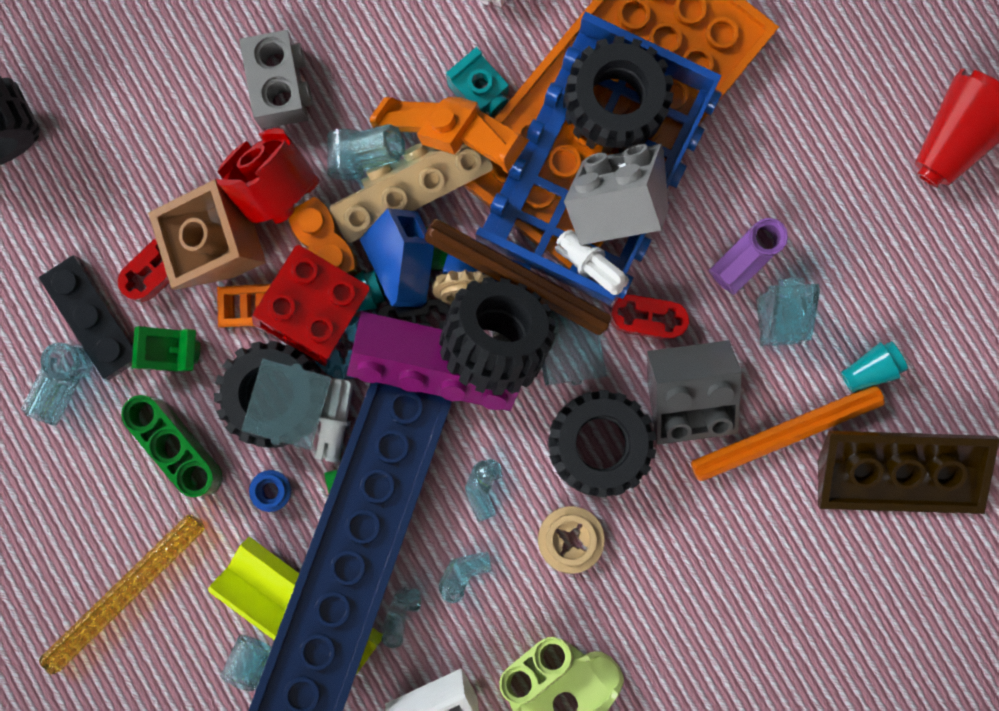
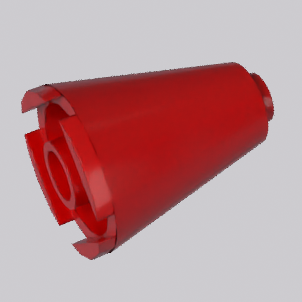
[915,68,999,188]

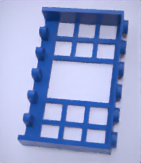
[475,11,722,306]

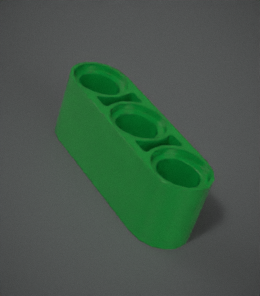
[121,395,223,497]

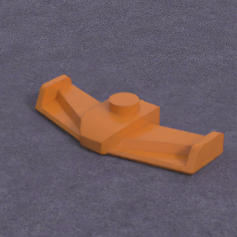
[370,97,529,173]

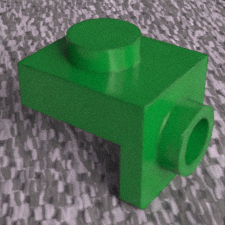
[132,326,200,372]

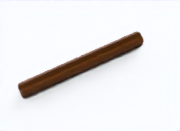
[424,219,611,335]

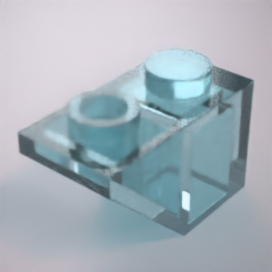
[756,278,820,347]

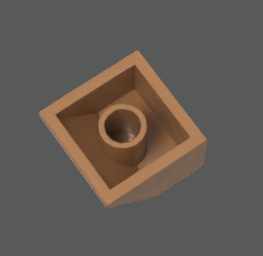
[148,179,266,290]

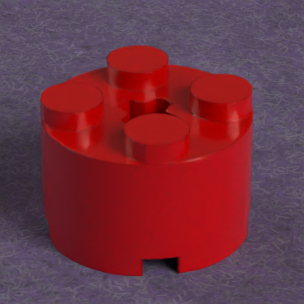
[216,128,320,224]

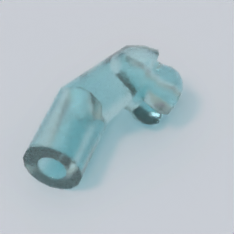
[465,459,502,522]
[439,551,492,603]
[382,587,421,648]

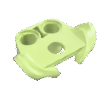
[499,637,624,711]

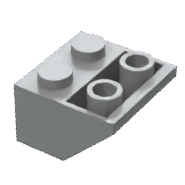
[564,144,669,245]

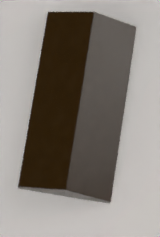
[818,431,999,514]

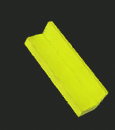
[208,537,384,675]

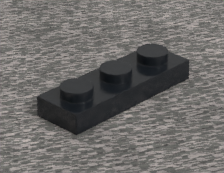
[38,255,134,380]

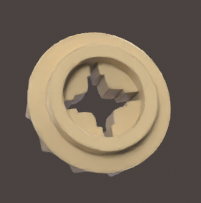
[432,269,495,305]
[538,506,605,574]

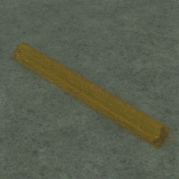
[39,514,205,675]

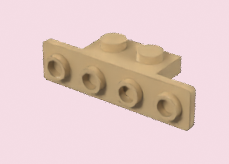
[329,143,493,243]

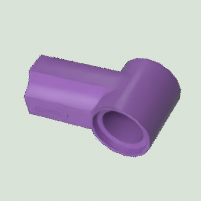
[708,218,788,295]

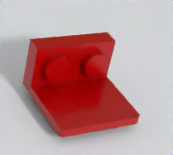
[252,245,370,367]

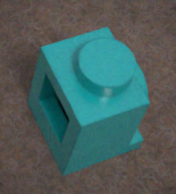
[446,47,509,117]

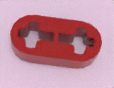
[117,238,169,302]
[610,295,689,340]

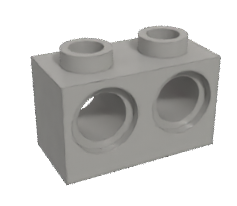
[239,30,313,129]

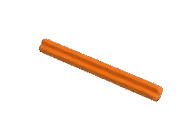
[691,386,885,481]

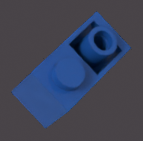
[360,208,434,307]

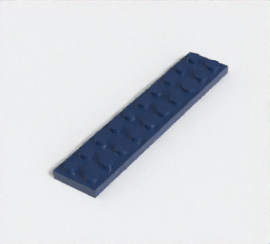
[248,382,452,711]

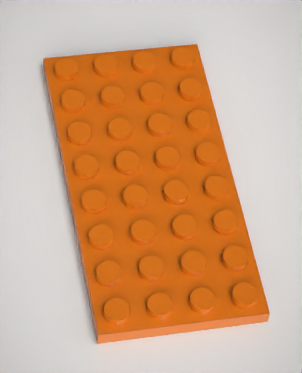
[463,0,779,274]

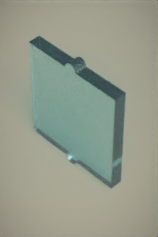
[542,311,607,386]
[241,358,332,450]

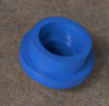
[249,470,292,512]

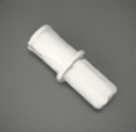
[555,230,629,295]
[314,378,353,462]

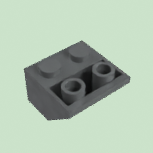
[647,340,742,445]

